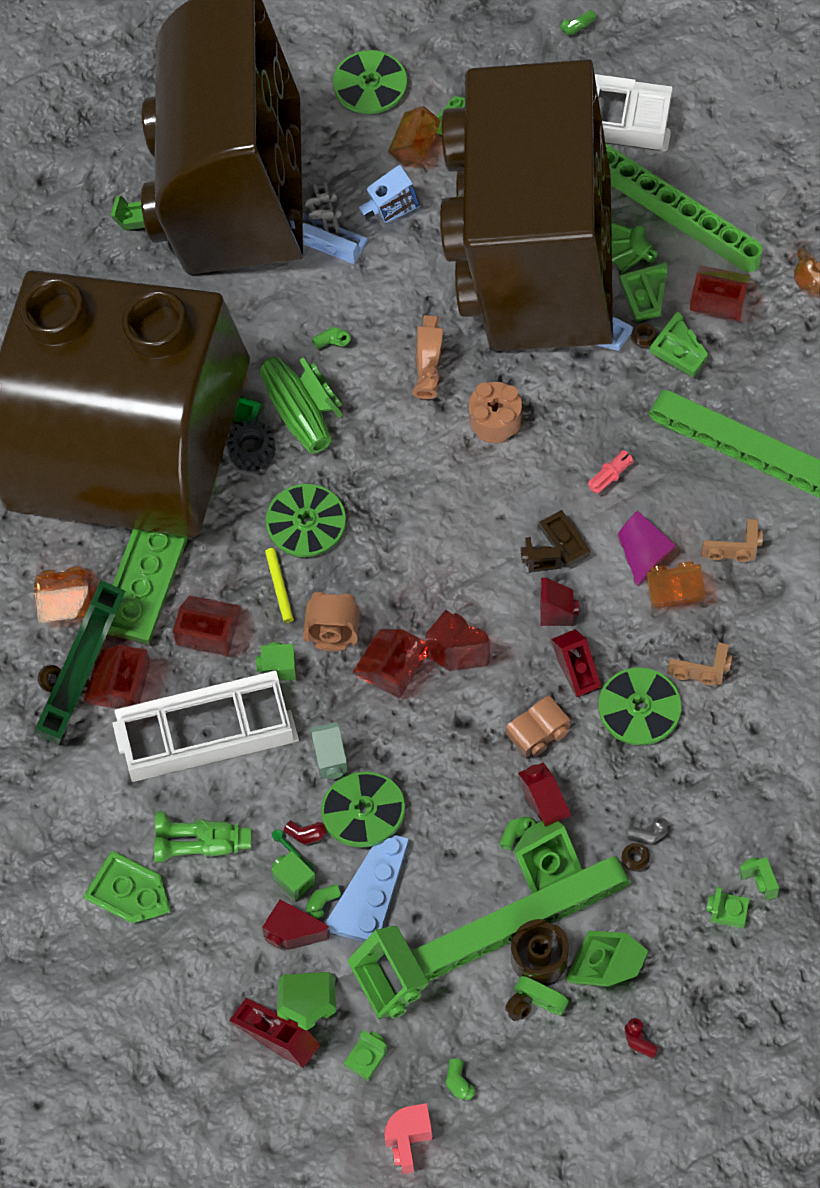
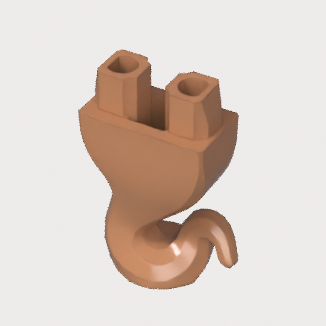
[412,315,443,399]

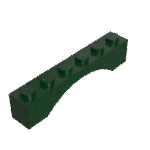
[33,580,126,745]

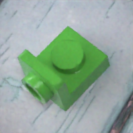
[739,857,779,900]
[706,887,749,929]
[344,1030,388,1081]

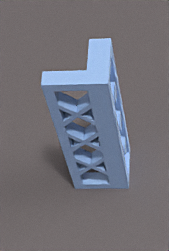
[290,213,368,264]

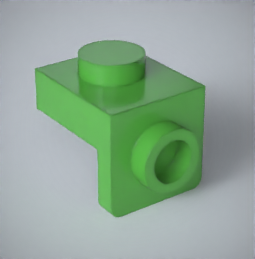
[111,196,145,230]

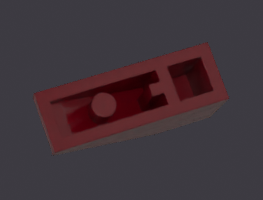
[229,998,320,1068]

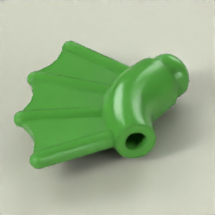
[612,223,658,275]

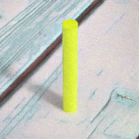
[265,548,294,623]

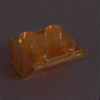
[33,566,92,623]

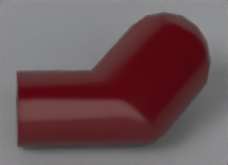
[283,820,327,845]
[624,1018,659,1059]

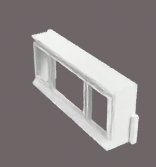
[112,671,299,782]

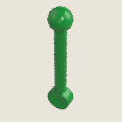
[272,829,315,871]

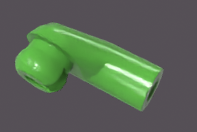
[560,10,596,36]
[311,327,351,350]
[499,816,536,850]
[306,884,341,919]
[446,1059,475,1100]

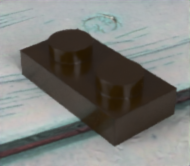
[539,510,590,568]

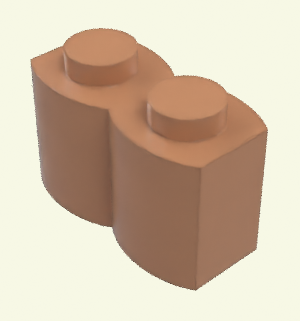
[506,695,570,758]

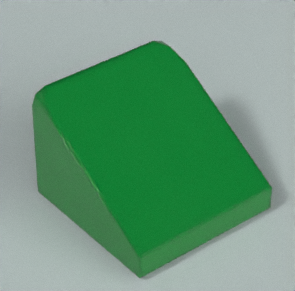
[232,395,264,425]

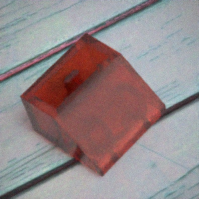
[690,265,751,321]
[173,595,242,656]
[426,610,490,671]
[352,629,427,699]
[84,645,150,709]

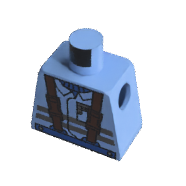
[359,165,420,223]

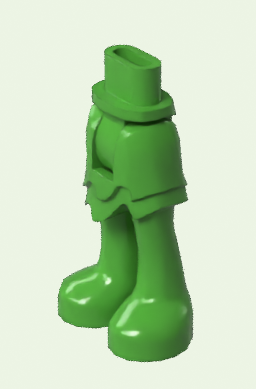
[154,811,251,863]

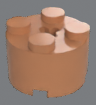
[469,382,522,443]
[303,592,360,651]

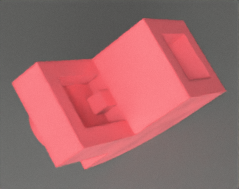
[385,1103,432,1174]

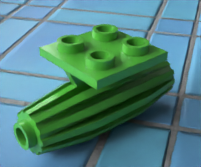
[259,357,344,454]

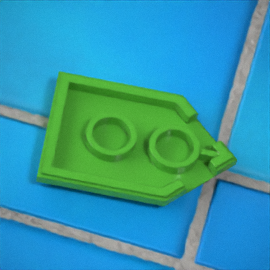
[83,851,171,924]
[277,972,336,1031]

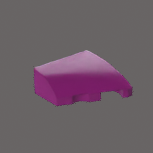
[618,511,676,586]

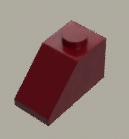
[540,578,579,626]
[551,629,602,697]
[518,762,571,826]
[262,899,330,950]

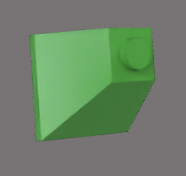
[513,821,582,894]
[565,930,648,987]

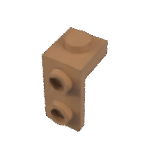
[701,519,763,562]
[667,642,733,686]

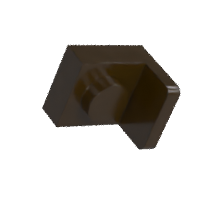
[520,537,561,573]

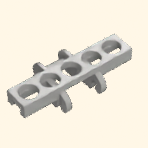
[305,182,341,237]

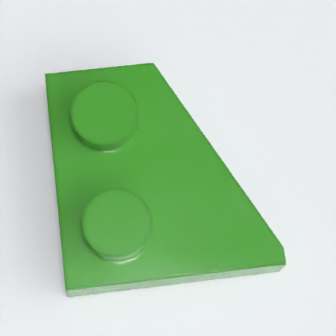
[619,263,668,323]
[649,312,708,377]

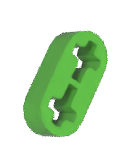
[513,976,569,1015]

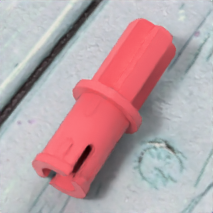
[588,450,633,494]

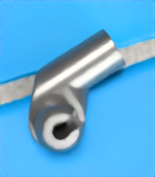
[627,817,668,844]

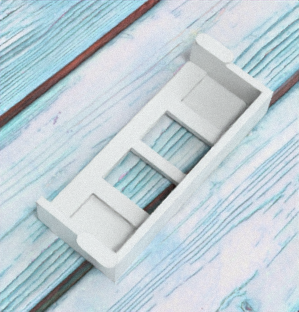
[595,74,672,152]

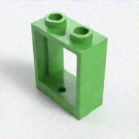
[347,925,429,1019]

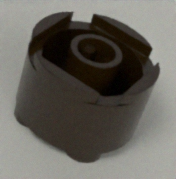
[511,919,569,985]

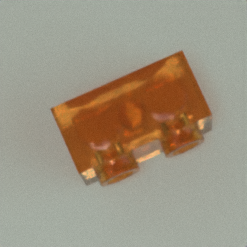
[388,106,441,167]
[645,561,706,609]

